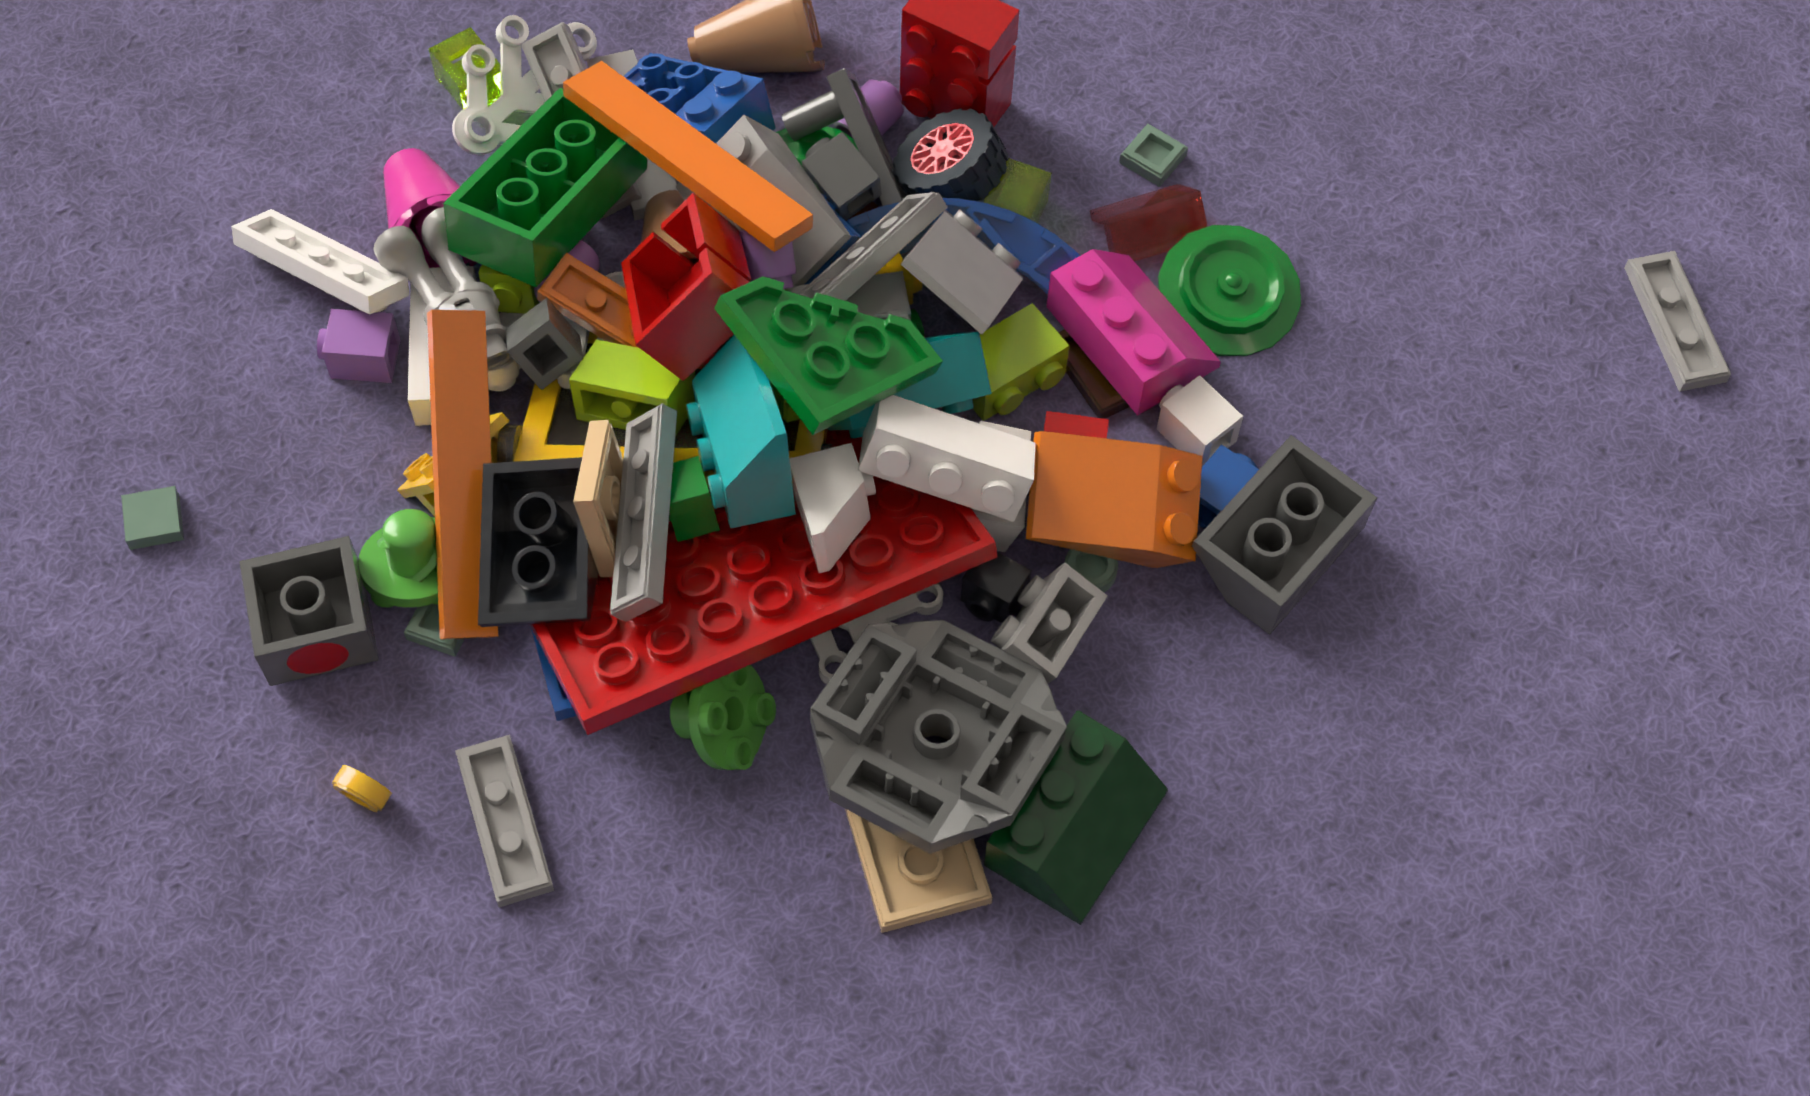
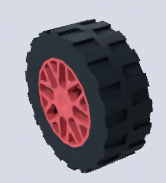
[893,109,1008,201]

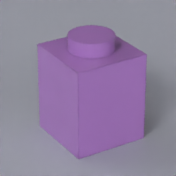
[317,309,401,383]

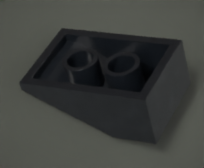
[478,457,599,627]

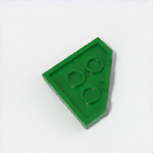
[714,276,943,435]

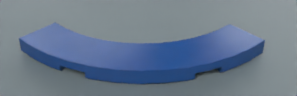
[846,198,1080,295]

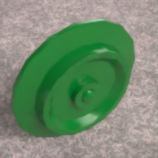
[1158,225,1301,356]

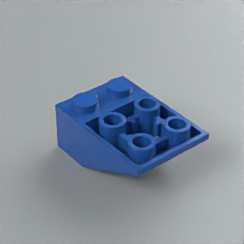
[624,53,776,143]

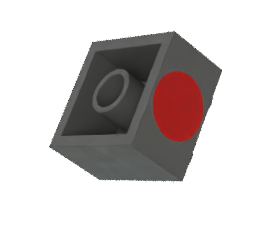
[239,536,379,686]

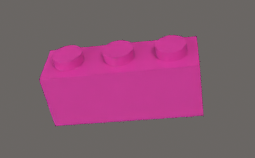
[1047,249,1221,416]

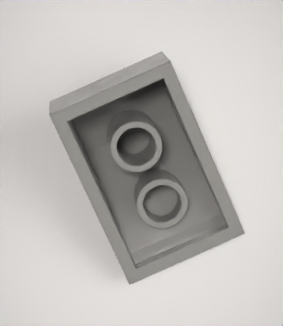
[675,115,851,286]
[901,209,1023,334]

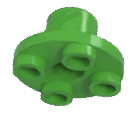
[358,509,438,608]
[670,665,776,770]

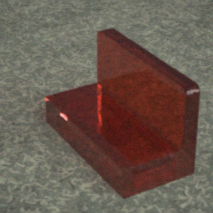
[1090,184,1208,262]

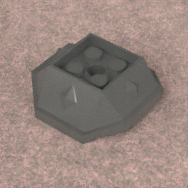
[810,620,1067,854]

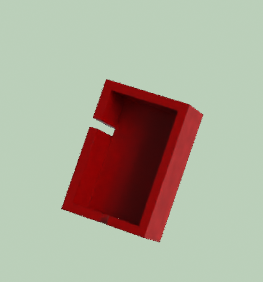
[900,0,1020,127]
[621,193,751,381]

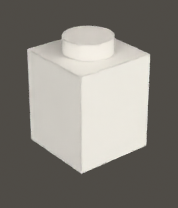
[1157,375,1243,467]

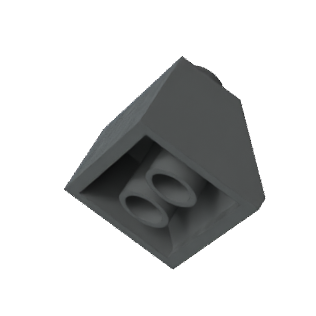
[1192,435,1377,635]

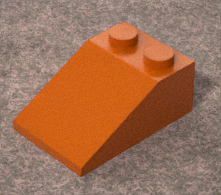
[1026,431,1203,568]

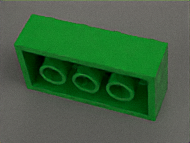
[443,88,647,287]

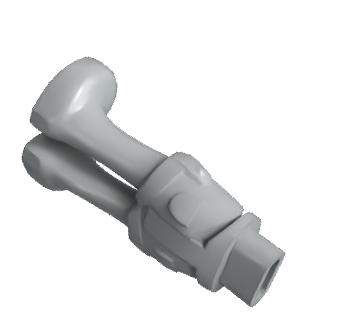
[373,207,511,370]

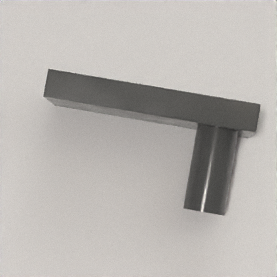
[782,68,907,206]

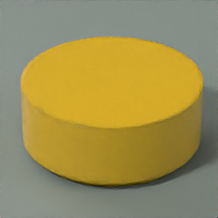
[332,765,392,812]

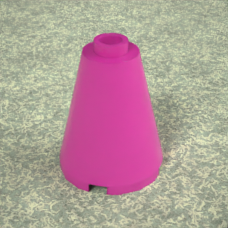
[383,148,477,268]

